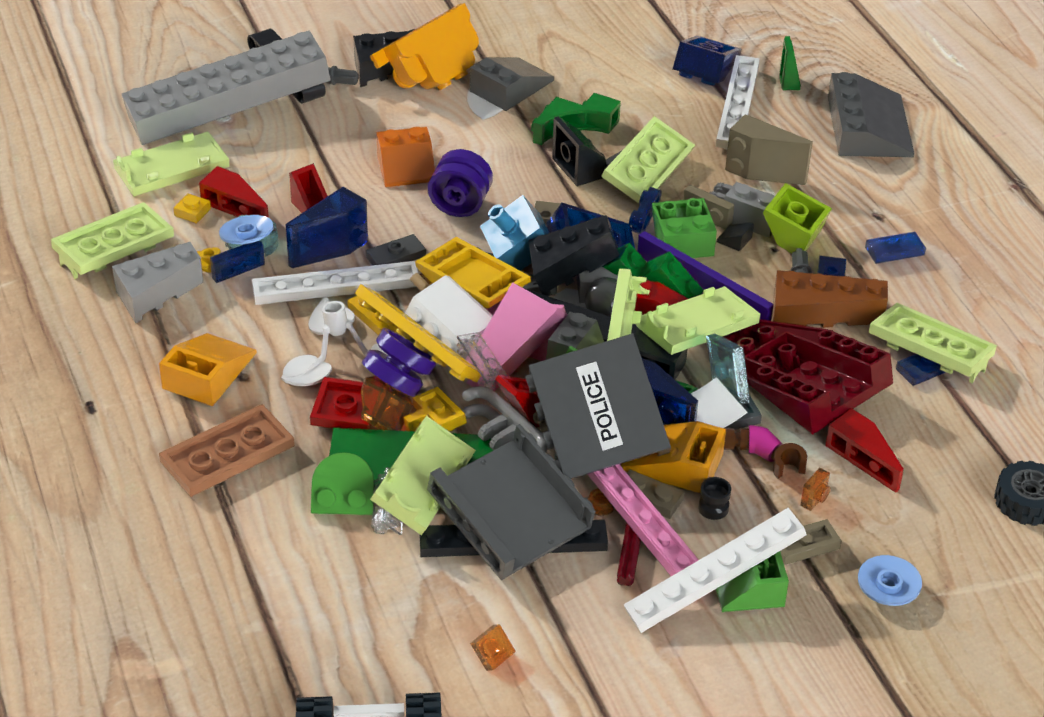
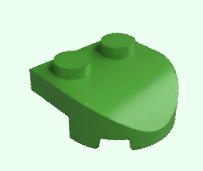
[311,453,375,515]

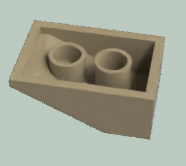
[725,114,813,185]

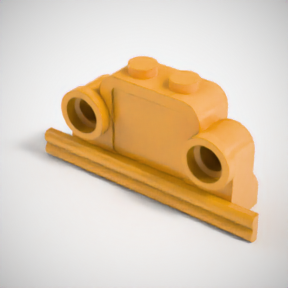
[370,3,479,90]

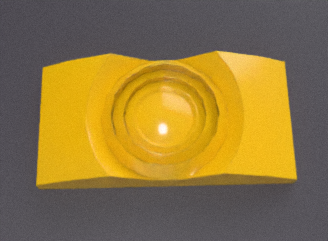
[415,237,531,308]

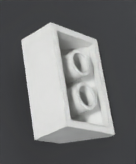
[405,275,493,360]

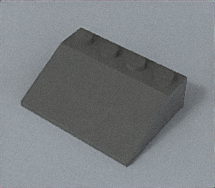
[828,72,914,157]

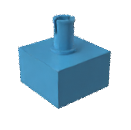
[480,195,550,271]

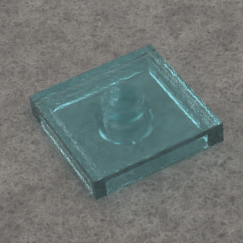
[706,333,750,404]

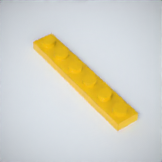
[355,284,483,383]

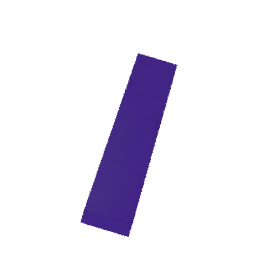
[637,231,774,321]

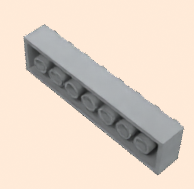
[122,30,331,145]

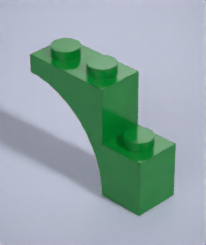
[531,93,621,146]
[602,243,704,299]

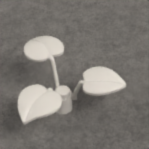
[281,297,388,386]

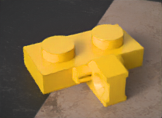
[403,386,467,432]

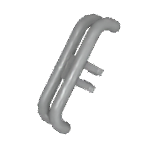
[462,386,548,453]

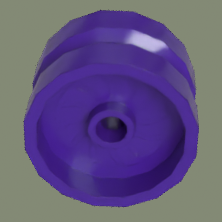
[428,149,493,217]
[362,328,437,397]

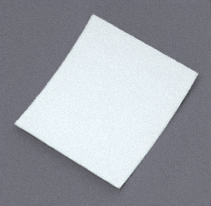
[673,377,748,428]

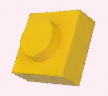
[173,193,211,224]

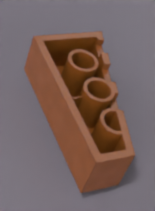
[772,270,888,328]

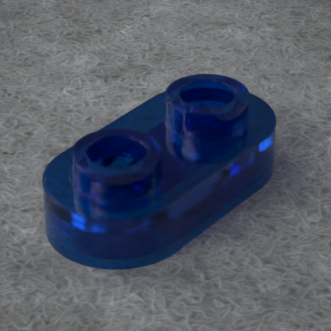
[628,187,662,234]

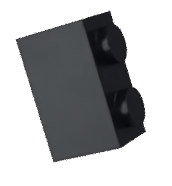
[552,116,606,187]

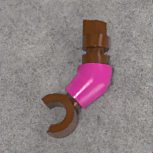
[724,425,808,479]

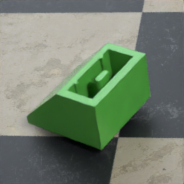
[652,198,717,258]
[716,551,789,612]

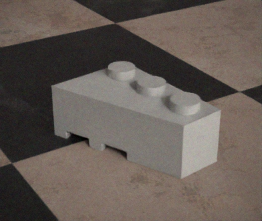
[112,242,203,323]

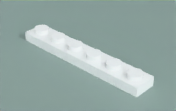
[716,55,760,150]
[252,261,418,305]
[624,508,807,633]

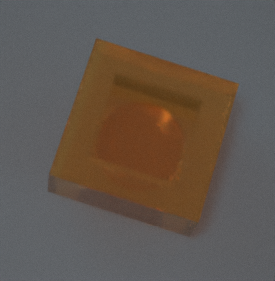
[800,468,831,511]
[470,624,516,671]

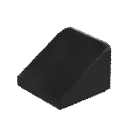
[717,223,754,251]

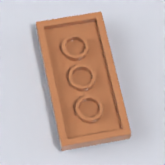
[159,404,295,497]

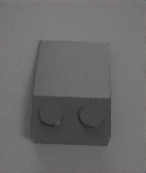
[470,57,555,111]

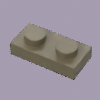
[683,185,735,229]
[627,469,684,519]
[780,519,842,565]

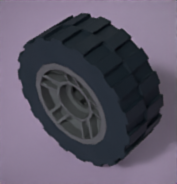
[994,461,1044,526]

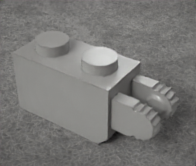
[710,182,775,238]

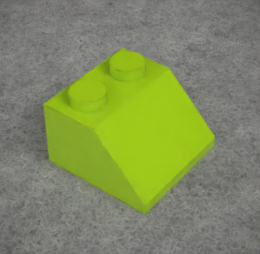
[763,183,832,254]

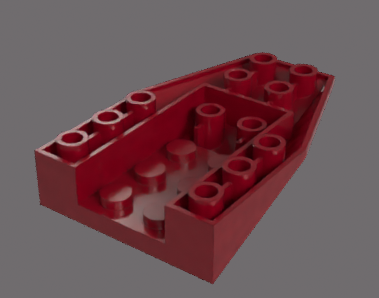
[707,319,893,435]

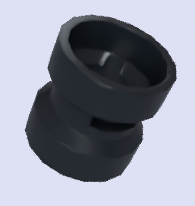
[698,477,732,520]

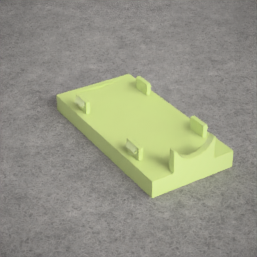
[601,116,695,206]
[113,131,230,196]
[51,202,174,279]
[607,269,650,341]
[636,286,760,355]
[869,303,997,383]
[370,416,476,535]

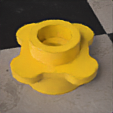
[197,247,225,273]

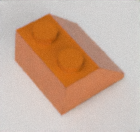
[376,127,435,187]

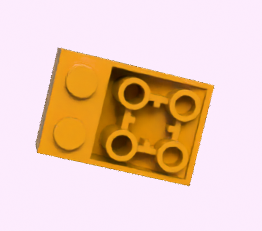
[159,333,257,406]
[620,421,726,493]

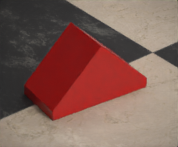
[289,163,334,222]

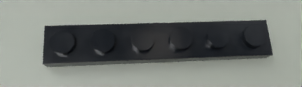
[419,520,608,557]

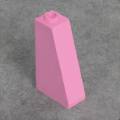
[467,282,568,391]

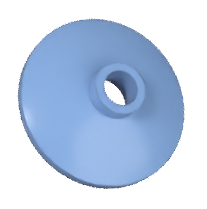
[219,215,273,246]
[858,555,922,606]

